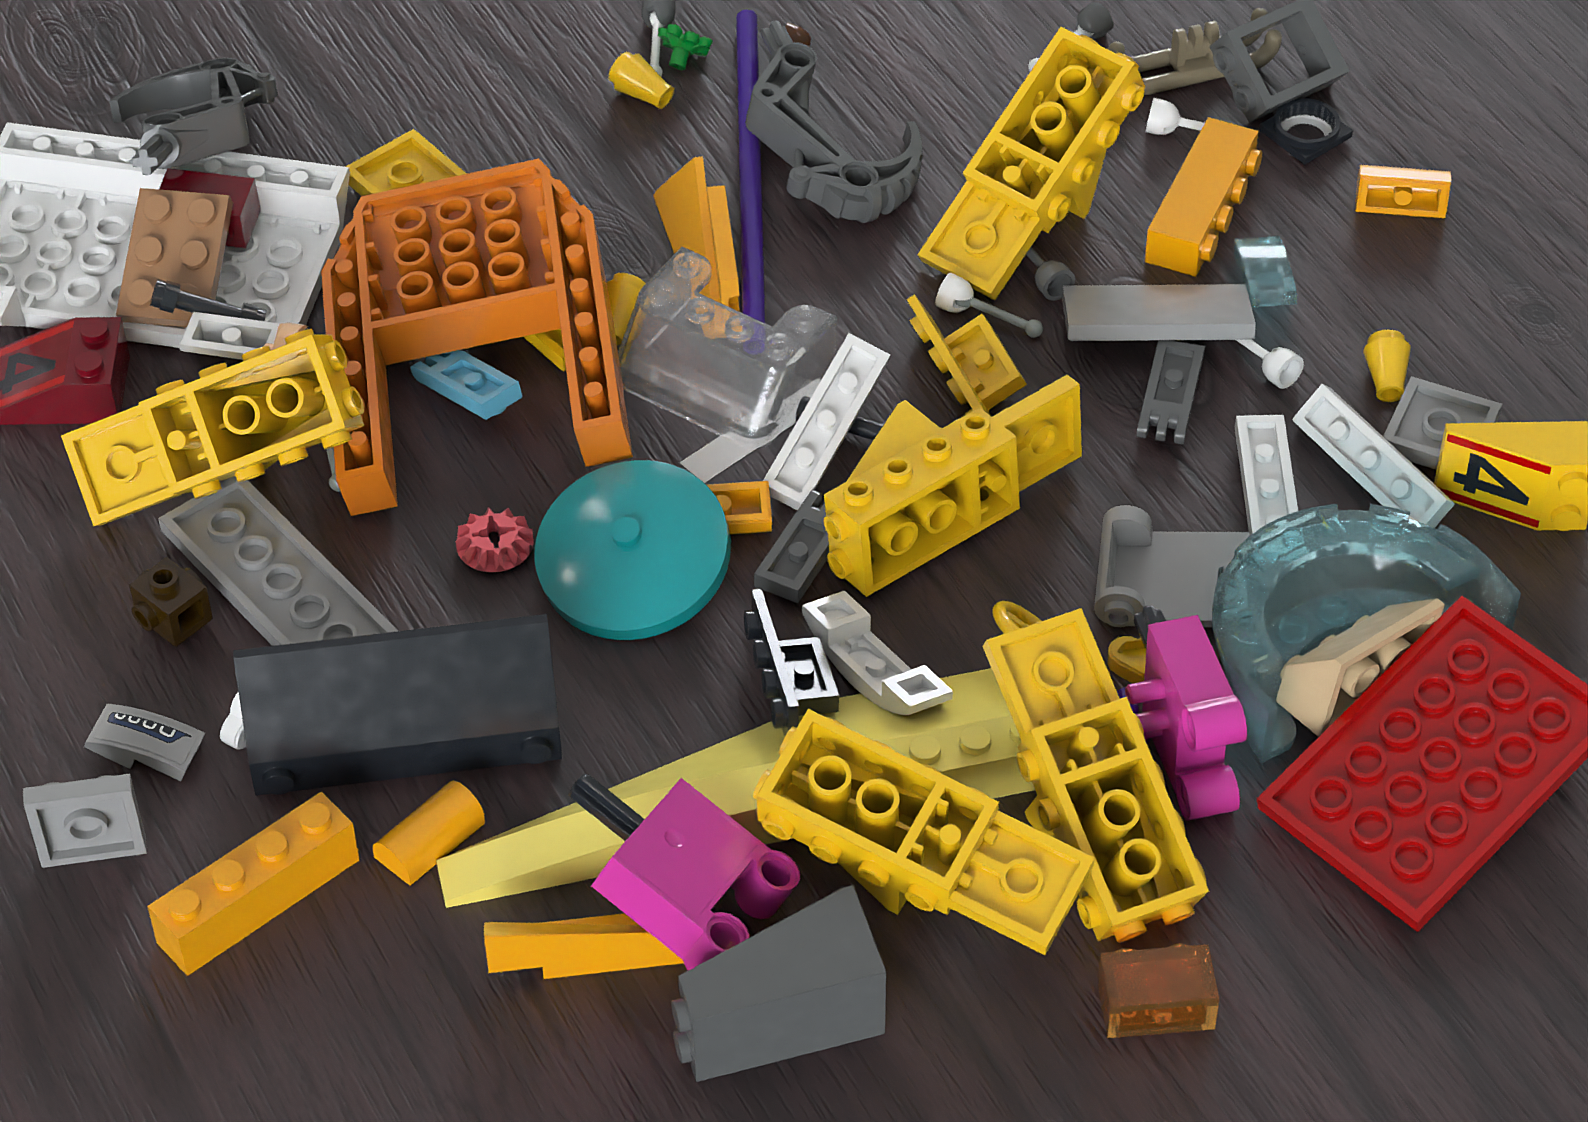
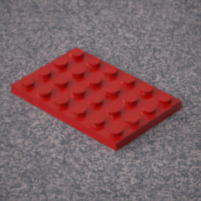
[1257,596,1588,932]

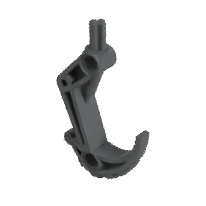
[745,20,923,223]
[109,58,278,175]

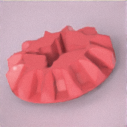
[455,507,534,572]

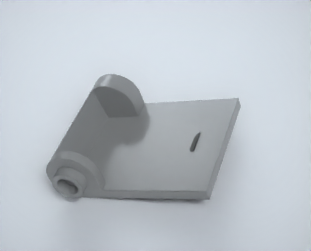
[1094,505,1251,628]

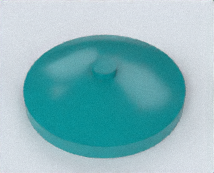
[535,460,731,640]

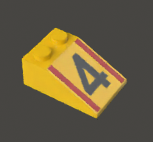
[1434,421,1588,531]

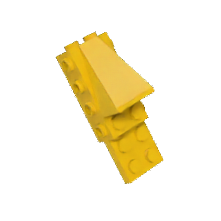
[918,27,1146,300]
[61,329,364,526]
[824,375,1082,597]
[982,608,1209,943]
[753,709,1095,955]

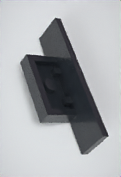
[743,589,839,737]

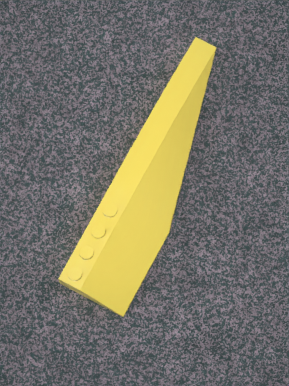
[436,668,1035,908]

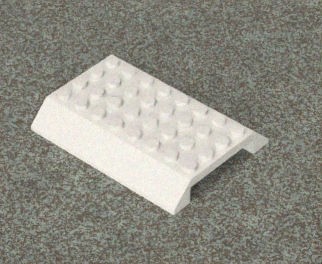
[0,122,350,360]

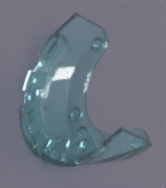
[1212,504,1521,763]

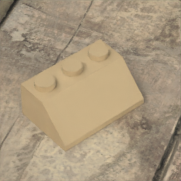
[1276,598,1445,737]

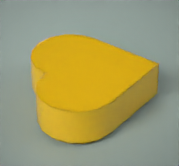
[1107,636,1146,683]

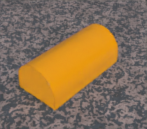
[1356,165,1451,218]
[707,481,772,534]
[373,781,485,886]

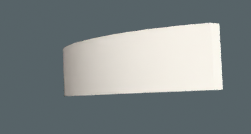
[802,591,953,715]

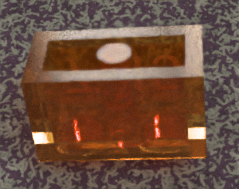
[1098,944,1219,1038]

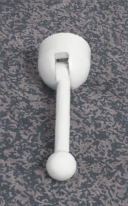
[1146,98,1205,135]
[1236,340,1304,389]

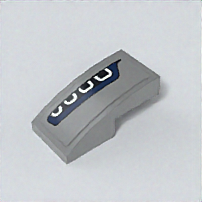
[84,704,205,781]

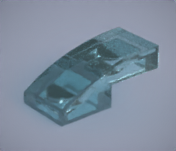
[1234,236,1297,307]

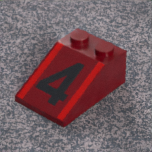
[0,317,130,425]

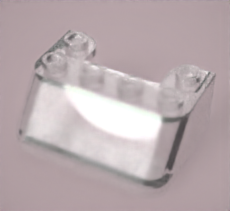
[618,247,837,448]

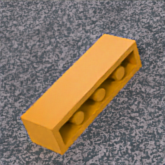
[1145,117,1262,277]
[147,792,359,976]

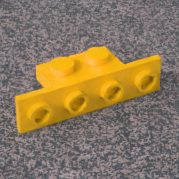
[907,294,1027,417]

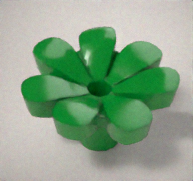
[658,24,713,70]

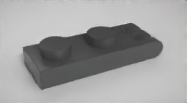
[1137,340,1205,445]
[754,490,830,603]

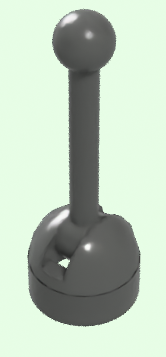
[1026,247,1075,301]

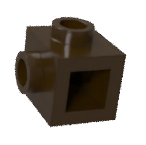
[129,557,213,647]

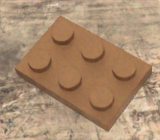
[116,188,233,328]

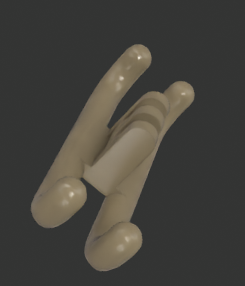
[1108,8,1282,95]

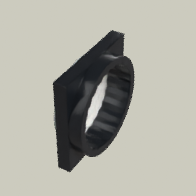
[1259,96,1353,165]

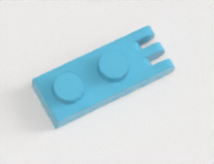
[410,350,523,420]

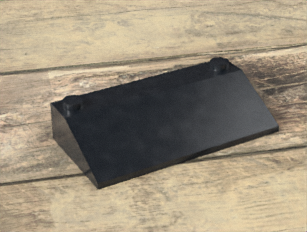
[233,614,562,796]

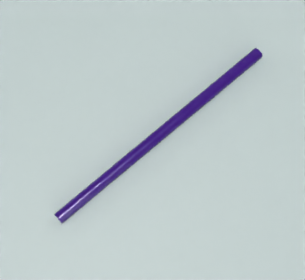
[736,10,766,358]

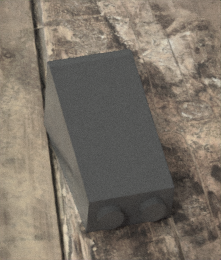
[671,885,886,1082]

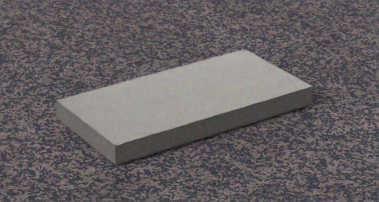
[1062,284,1256,341]

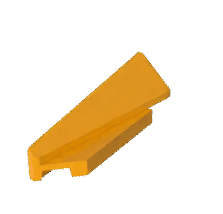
[654,157,743,342]
[484,913,748,979]

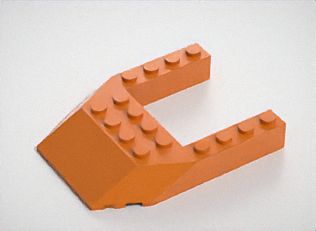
[321,159,633,516]

